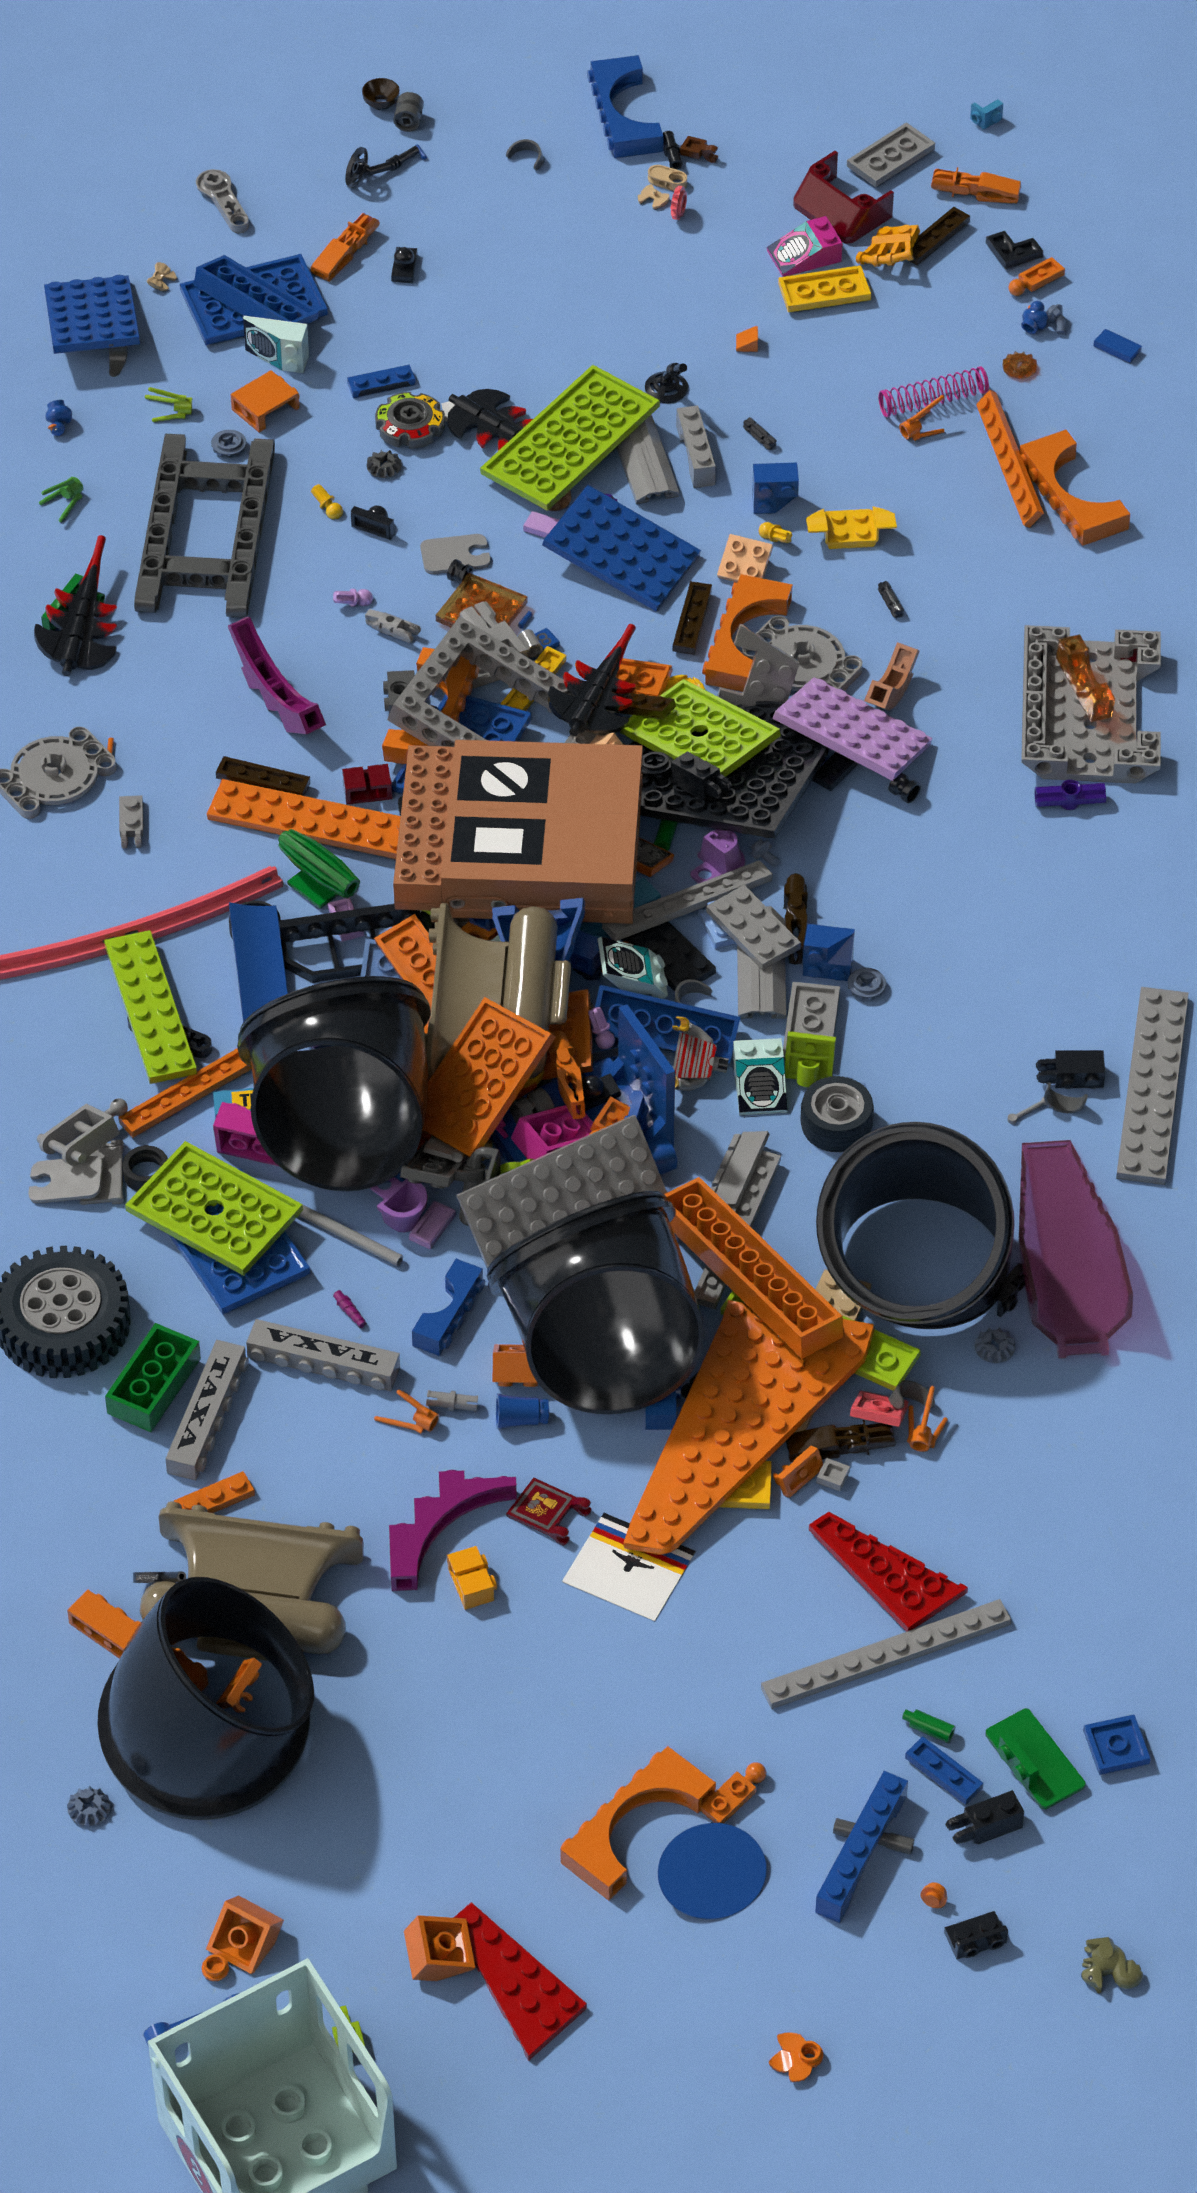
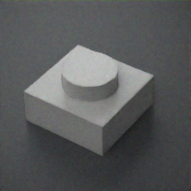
[816,1458,850,1491]

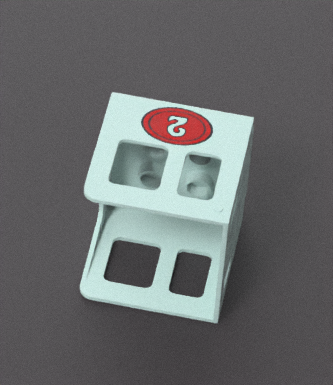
[148,1958,397,2193]

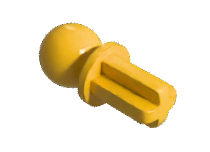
[311,484,343,519]
[758,522,793,543]

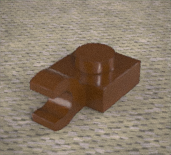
[680,136,718,163]

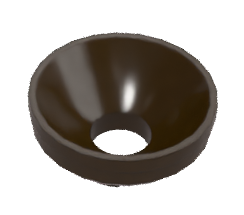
[362,78,400,110]

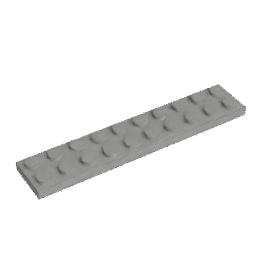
[1116,987,1188,1185]

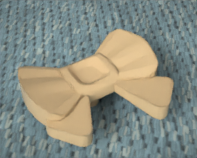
[638,184,670,209]
[147,262,177,291]

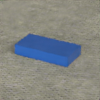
[1093,329,1142,363]

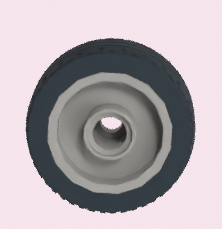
[800,1076,874,1152]

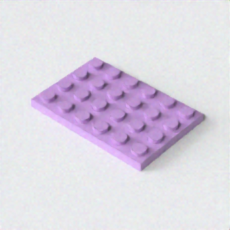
[773,677,933,781]

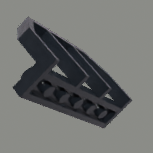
[278,904,421,983]

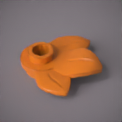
[769,2033,823,2082]

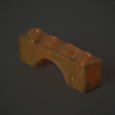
[1056,634,1115,722]

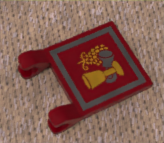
[506,1477,592,1546]

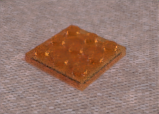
[435,573,528,627]

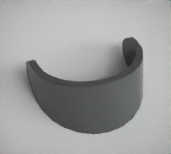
[506,139,544,171]
[109,344,127,377]
[675,979,712,1003]
[1044,1082,1088,1113]
[888,1380,935,1409]

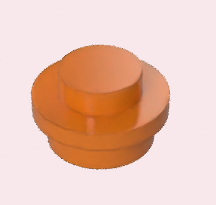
[920,1882,947,1908]
[202,1954,229,1981]

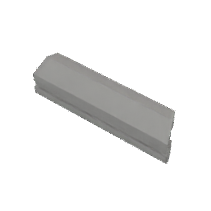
[616,414,679,504]
[737,906,786,1019]

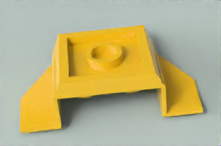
[806,506,897,549]

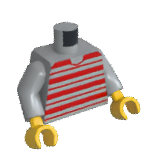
[672,1016,729,1091]

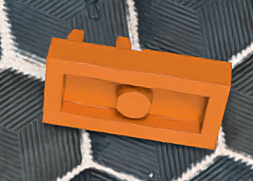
[772,1446,823,1498]
[216,1658,262,1713]

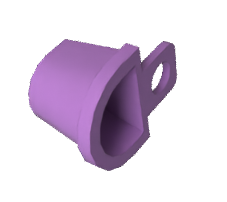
[690,829,745,884]
[370,1177,428,1233]

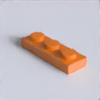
[174,1471,255,1513]

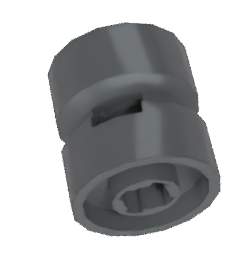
[393,92,424,132]
[509,1088,554,1124]

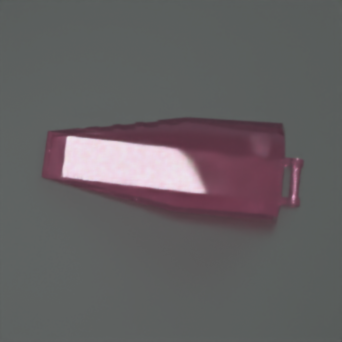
[1018,1140,1133,1359]

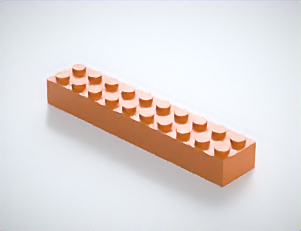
[664,1177,843,1359]

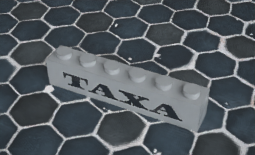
[246,1319,400,1391]
[165,1340,249,1481]

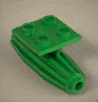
[278,829,360,909]

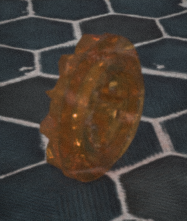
[1002,351,1037,379]

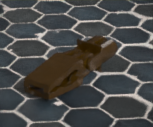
[783,873,808,965]
[786,1420,896,1462]

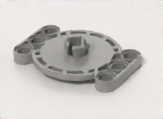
[742,616,862,691]
[0,727,116,819]

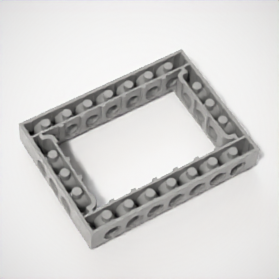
[387,616,615,747]

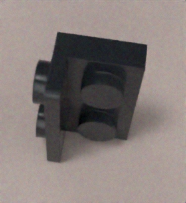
[944,1911,1008,1960]

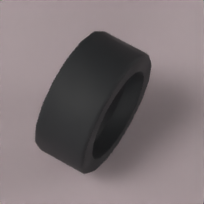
[122,1145,168,1192]

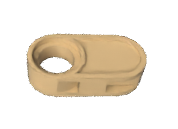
[648,165,687,191]

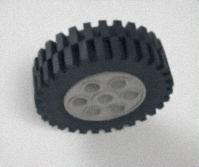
[0,1246,131,1378]

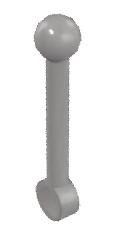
[1008,1097,1047,1124]

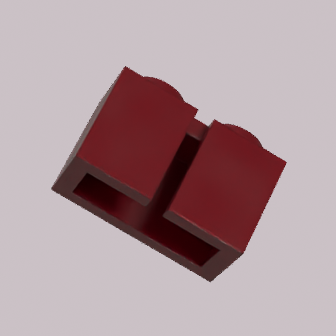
[342,764,392,805]

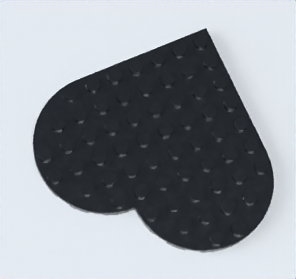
[623,701,829,839]

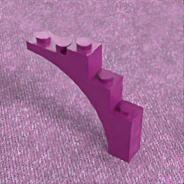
[228,617,326,734]
[389,1470,517,1591]

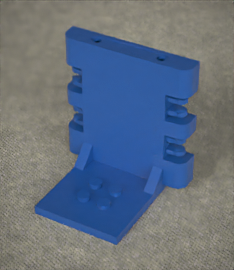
[490,1004,677,1175]

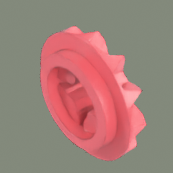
[670,186,687,220]

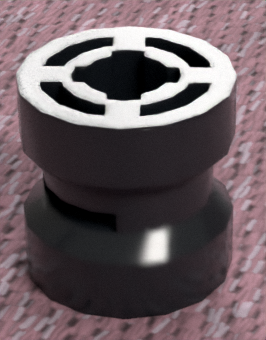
[888,772,921,803]

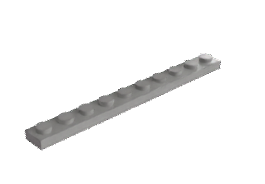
[761,1599,1011,1709]

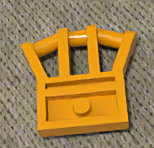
[856,225,920,267]

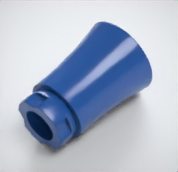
[496,1393,549,1429]

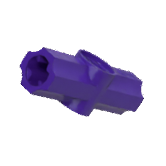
[1034,780,1106,810]

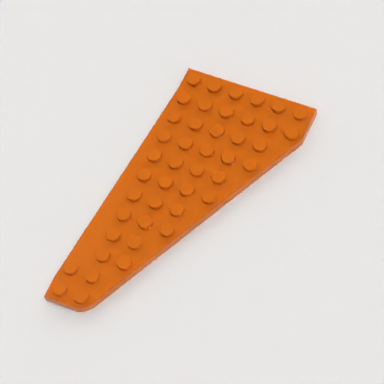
[624,1300,875,1555]

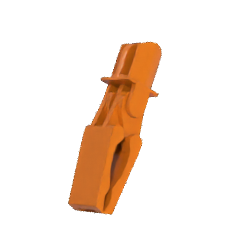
[931,167,1021,204]
[311,213,380,282]
[548,1031,586,1119]

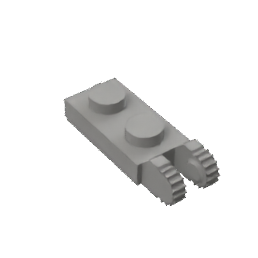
[119,795,143,848]

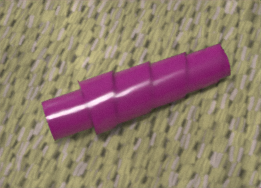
[333,1290,366,1328]

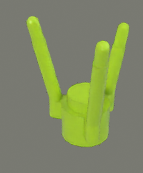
[145,387,193,422]

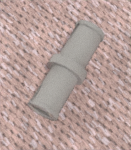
[426,1390,478,1412]

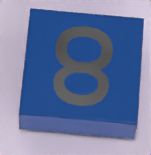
[535,628,560,653]

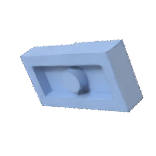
[699,901,736,949]

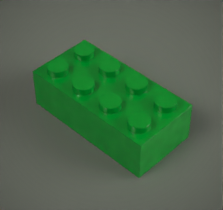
[105,1323,201,1432]

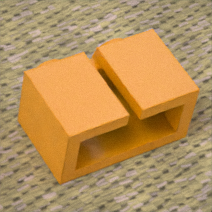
[447,1546,497,1610]

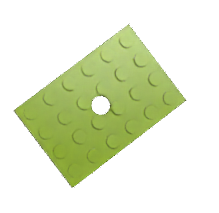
[620,679,781,777]
[125,1141,303,1276]

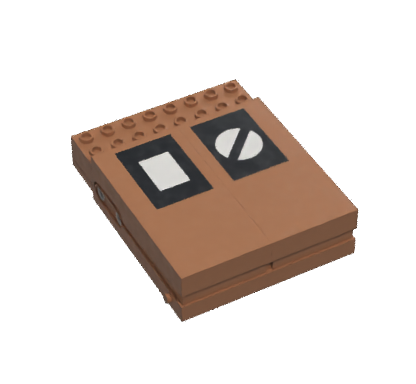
[393,740,643,924]

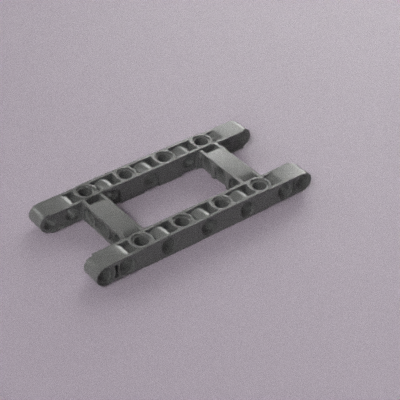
[134,433,275,618]

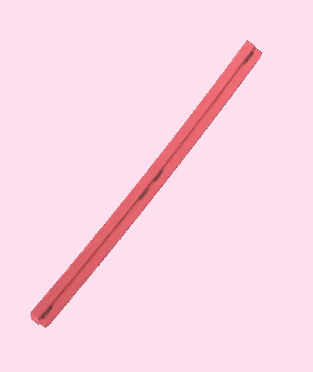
[0,866,283,980]

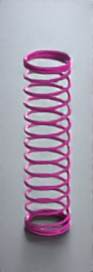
[878,366,989,418]

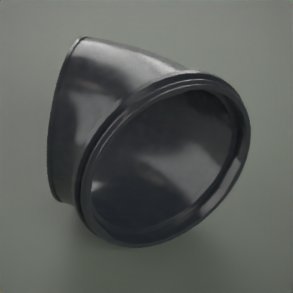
[237,976,431,1191]
[816,1122,1015,1329]
[487,1191,704,1414]
[97,1577,314,1820]

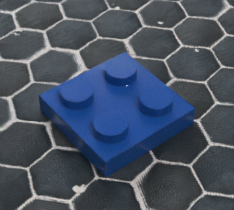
[1083,1714,1151,1775]

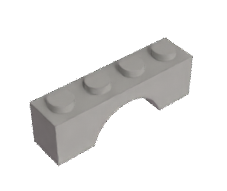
[676,405,716,488]

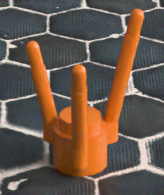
[899,395,945,441]
[907,1386,948,1452]
[374,1390,439,1434]

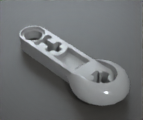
[196,169,249,233]

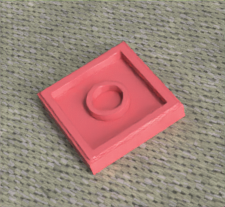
[850,1390,909,1427]

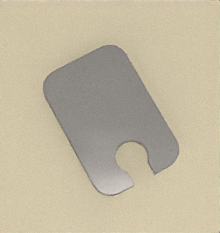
[420,534,490,574]
[28,1156,103,1203]

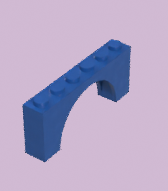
[587,55,663,158]

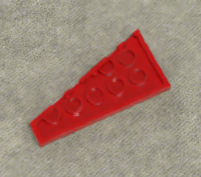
[809,1512,968,1632]
[453,1902,587,2061]

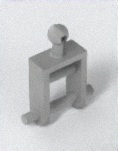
[37,1098,128,1166]

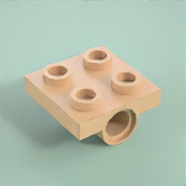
[717,534,773,582]

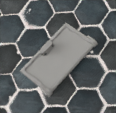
[80,1140,124,1205]

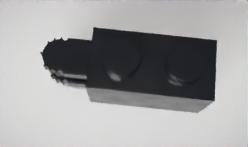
[1036,1050,1105,1089]

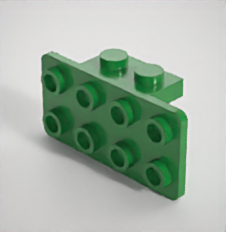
[985,1708,1086,1810]

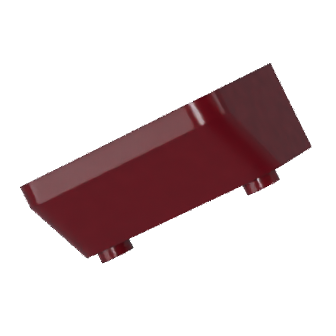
[793,151,894,244]

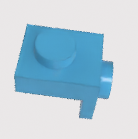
[970,99,1004,130]

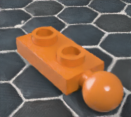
[1008,257,1065,296]
[589,1097,630,1135]
[700,1762,767,1824]

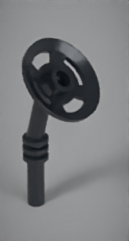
[345,146,419,188]
[645,363,688,403]

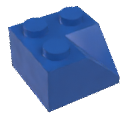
[752,462,799,514]
[803,924,855,981]

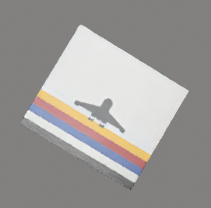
[562,1513,696,1621]

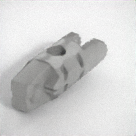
[365,609,421,643]

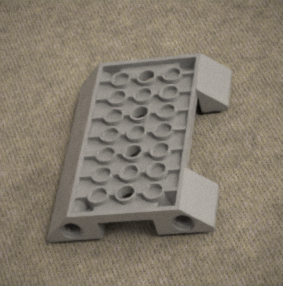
[1021,625,1161,784]

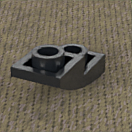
[997,1263,1027,1317]

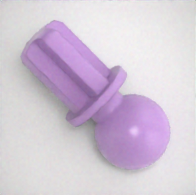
[333,589,373,607]
[588,1007,615,1049]

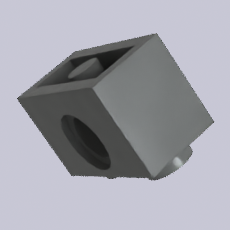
[383,670,415,714]

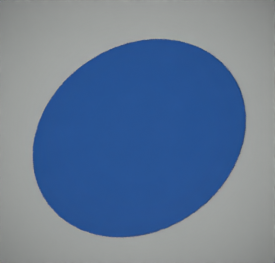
[658,1823,767,1919]

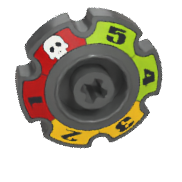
[375,392,445,449]

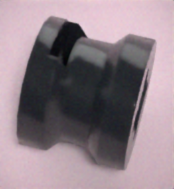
[447,559,474,586]

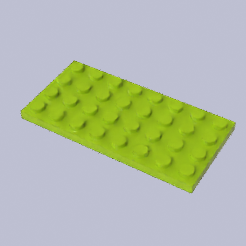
[480,365,660,511]

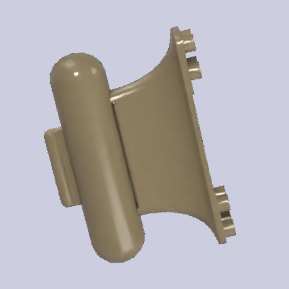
[425,903,571,1081]
[140,1501,364,1661]

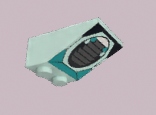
[243,316,309,373]
[598,937,668,999]
[733,1038,787,1115]

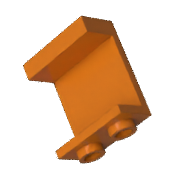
[230,370,300,432]

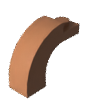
[864,642,920,710]

